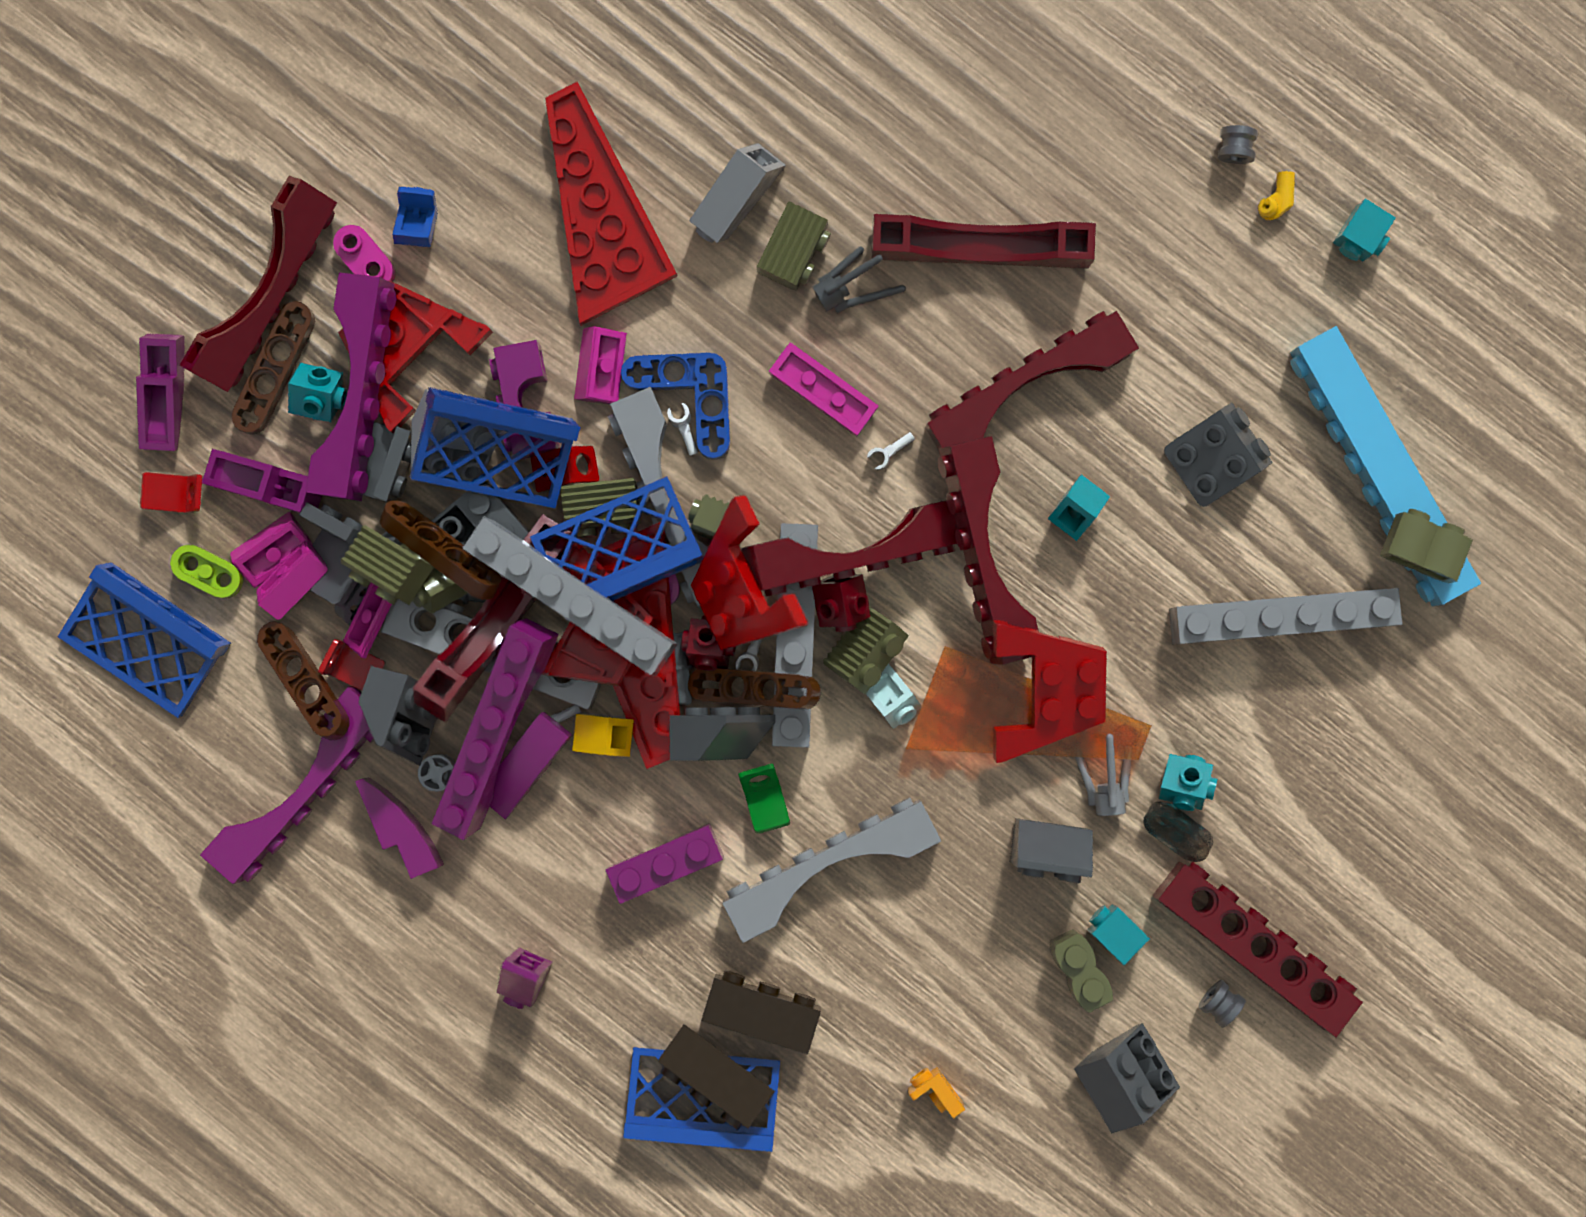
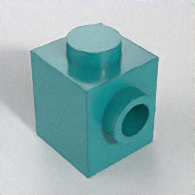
[1333,198,1396,262]
[1048,474,1110,541]
[1087,904,1150,965]

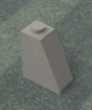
[689,143,786,243]

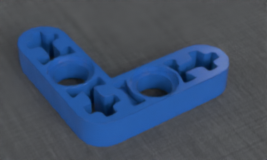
[621,353,730,460]

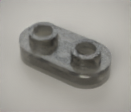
[1143,801,1213,862]

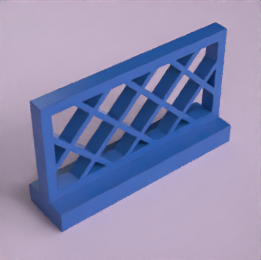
[410,387,581,508]
[530,476,703,621]
[58,562,231,718]
[623,1047,780,1152]

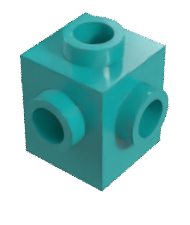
[288,363,348,423]
[1159,754,1218,811]

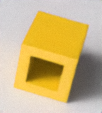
[572,714,634,757]

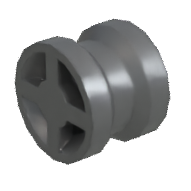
[1218,125,1258,164]
[418,754,456,792]
[1198,980,1246,1028]

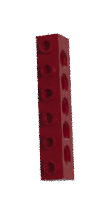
[1152,861,1363,1038]

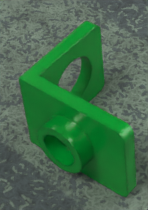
[738,764,790,834]

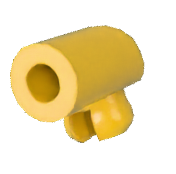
[1258,171,1295,220]

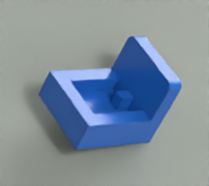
[392,186,438,247]

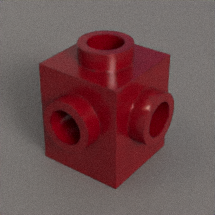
[812,574,871,632]
[682,615,736,671]

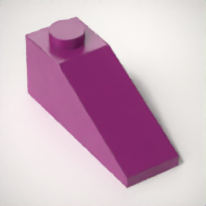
[496,947,552,1009]

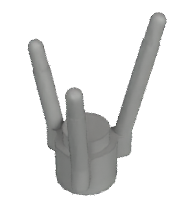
[1072,734,1132,816]

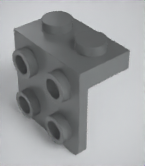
[1164,403,1273,507]
[363,422,411,503]
[299,503,363,607]

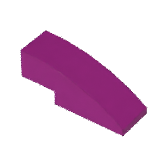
[136,333,185,451]
[202,449,322,513]
[490,712,573,820]
[355,777,444,879]

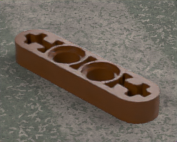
[231,301,315,435]
[380,500,502,600]
[257,621,350,741]
[688,668,821,710]

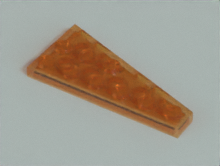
[905,646,1152,760]

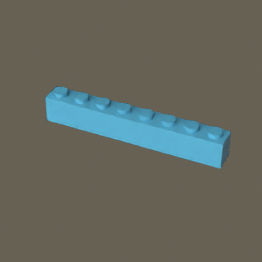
[1290,326,1481,607]

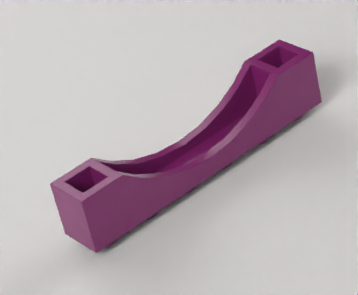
[305,272,396,502]
[431,618,559,840]
[200,687,374,884]

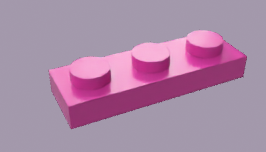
[768,342,879,437]

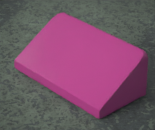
[574,326,627,404]
[230,512,313,589]
[256,540,328,620]
[343,582,392,658]

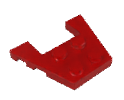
[338,280,493,434]
[690,495,809,650]
[541,543,654,686]
[993,620,1107,763]

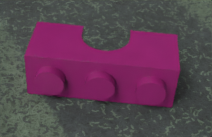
[489,340,560,460]
[605,823,724,904]

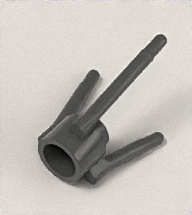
[812,246,906,314]

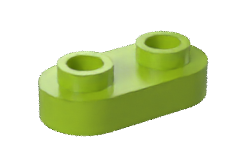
[170,545,244,598]

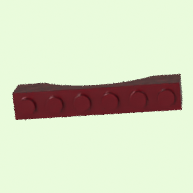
[179,176,338,392]
[871,214,1096,269]
[925,310,1139,449]
[937,436,1039,665]
[741,500,958,597]
[413,514,572,723]

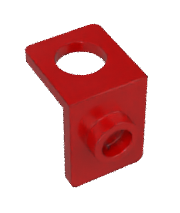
[531,446,599,492]
[140,472,202,513]
[318,639,386,691]

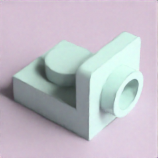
[866,663,921,729]

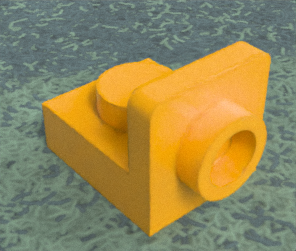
[908,1067,965,1119]

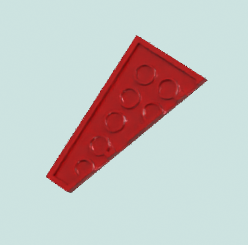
[545,82,678,326]
[590,522,680,769]

